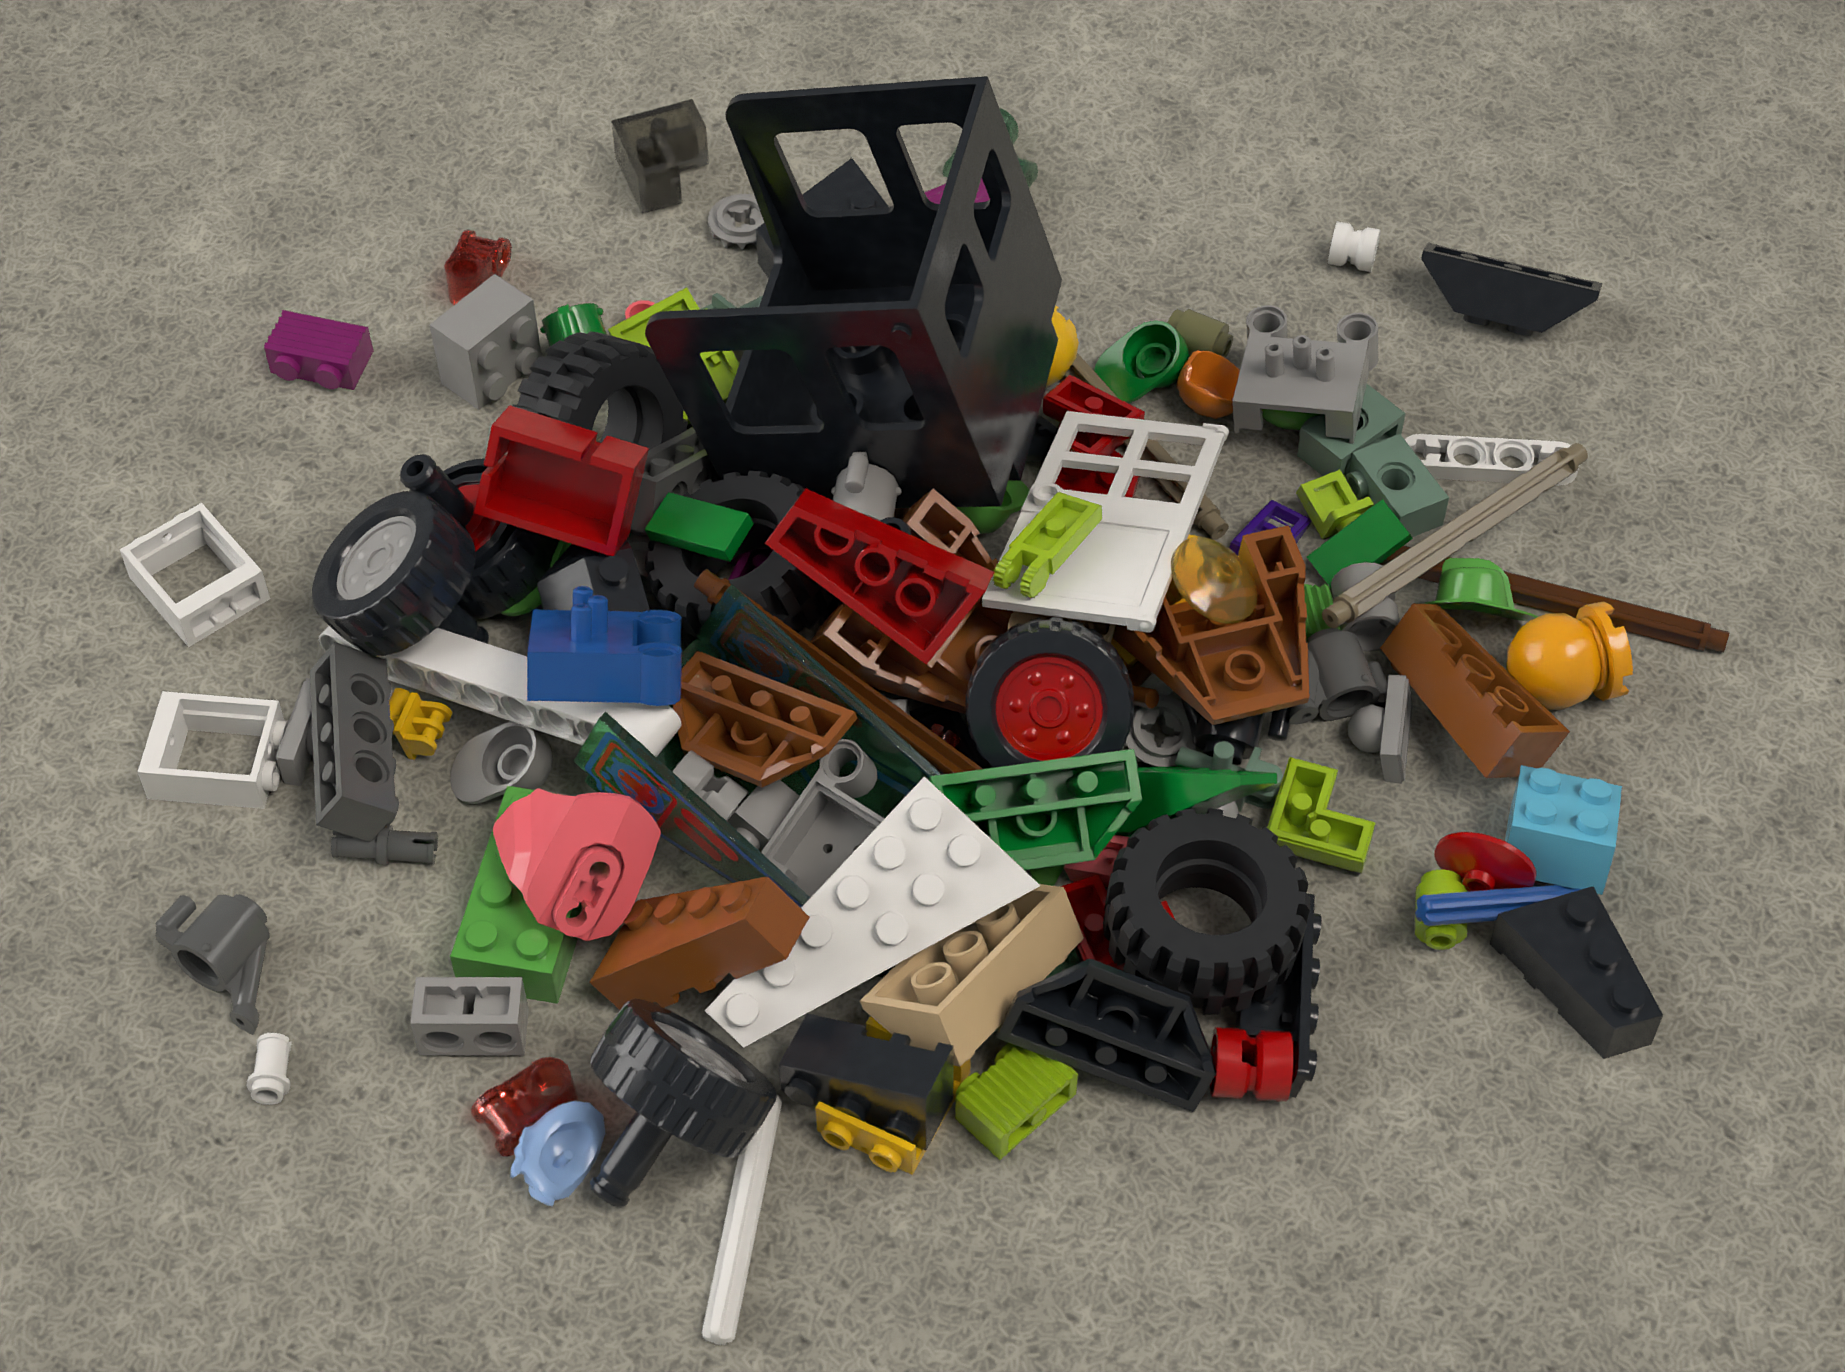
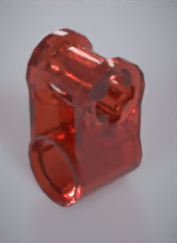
[444,229,512,305]
[471,1057,578,1157]

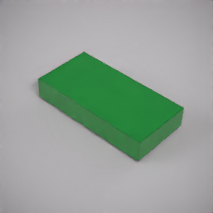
[644,492,754,562]
[1307,499,1413,588]

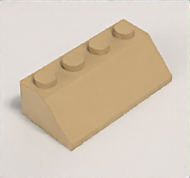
[860,884,1084,1066]

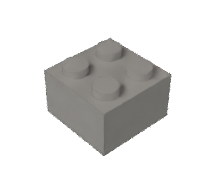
[429,274,542,410]

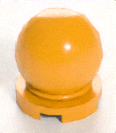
[1506,601,1633,710]

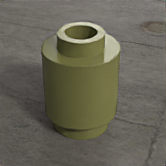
[1167,309,1233,358]

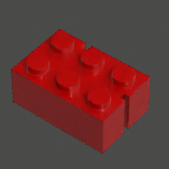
[474,405,649,556]

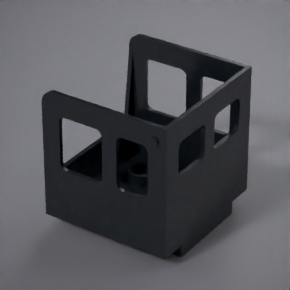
[645,76,1062,508]

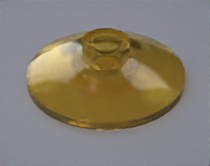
[1171,537,1257,624]

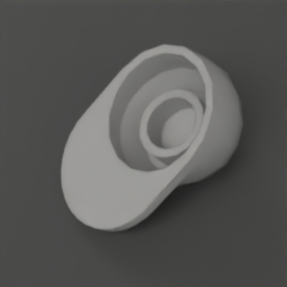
[450,722,553,804]

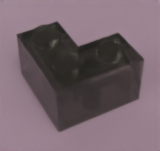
[611,99,709,214]

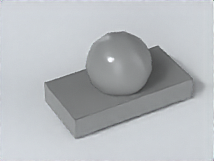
[1348,675,1413,784]
[275,678,313,786]

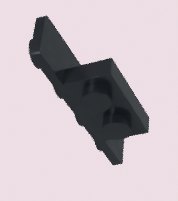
[1236,893,1322,1098]

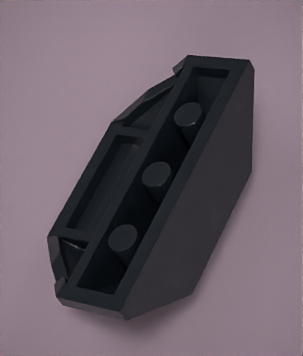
[1421,243,1603,336]
[537,540,650,612]
[996,958,1216,1112]

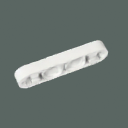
[1405,434,1580,486]

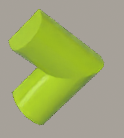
[1267,757,1376,874]

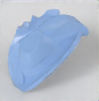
[510,1101,606,1206]

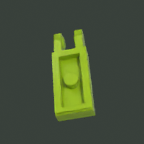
[992,492,1102,598]

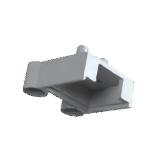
[1232,305,1379,444]
[756,739,885,898]

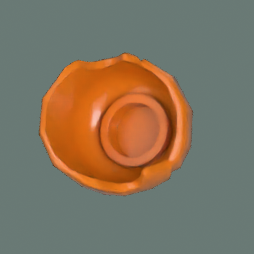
[1177,350,1240,419]

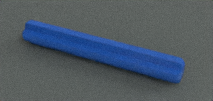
[1415,885,1581,926]

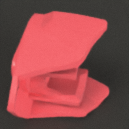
[493,788,661,941]

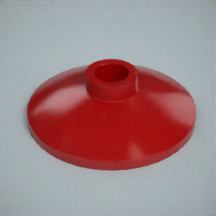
[1434,832,1536,892]

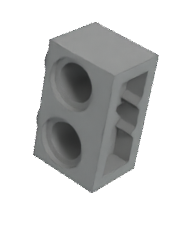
[410,977,529,1055]

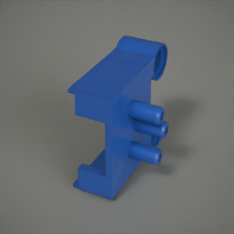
[527,586,682,706]

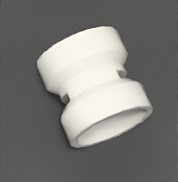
[1328,221,1380,272]

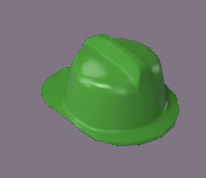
[1423,558,1538,622]

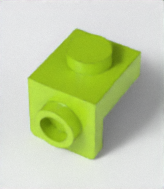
[1296,470,1374,539]

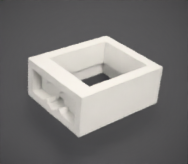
[120,503,270,647]
[138,691,289,809]

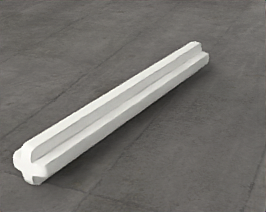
[702,1095,782,1345]

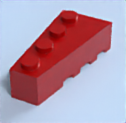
[765,488,994,665]

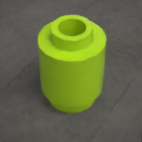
[1415,869,1467,950]

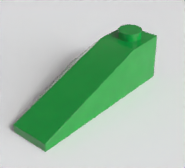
[1115,766,1277,837]

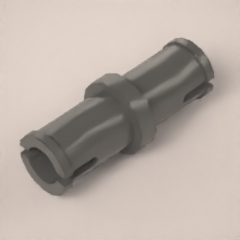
[331,825,438,865]

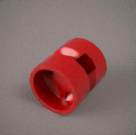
[1209,1027,1293,1102]

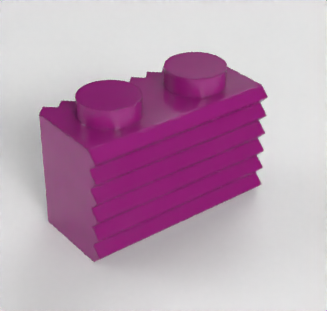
[264,310,374,390]

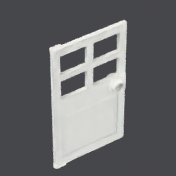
[982,411,1229,632]

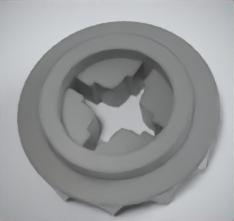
[708,194,764,250]
[1124,694,1196,767]

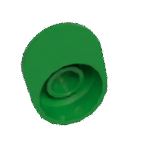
[1094,320,1188,404]

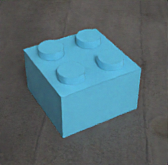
[1505,765,1622,895]

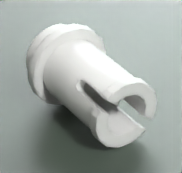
[247,1033,292,1105]

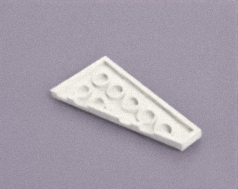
[705,776,1041,1047]

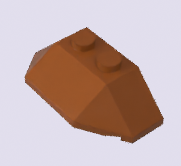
[673,651,857,787]

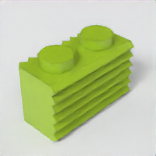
[955,1043,1078,1160]

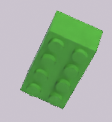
[450,786,595,1004]

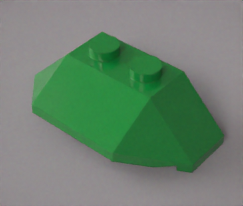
[929,749,1142,870]

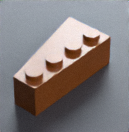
[1380,603,1570,778]
[590,876,809,1010]

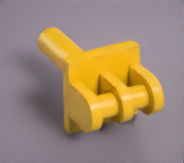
[389,688,453,760]

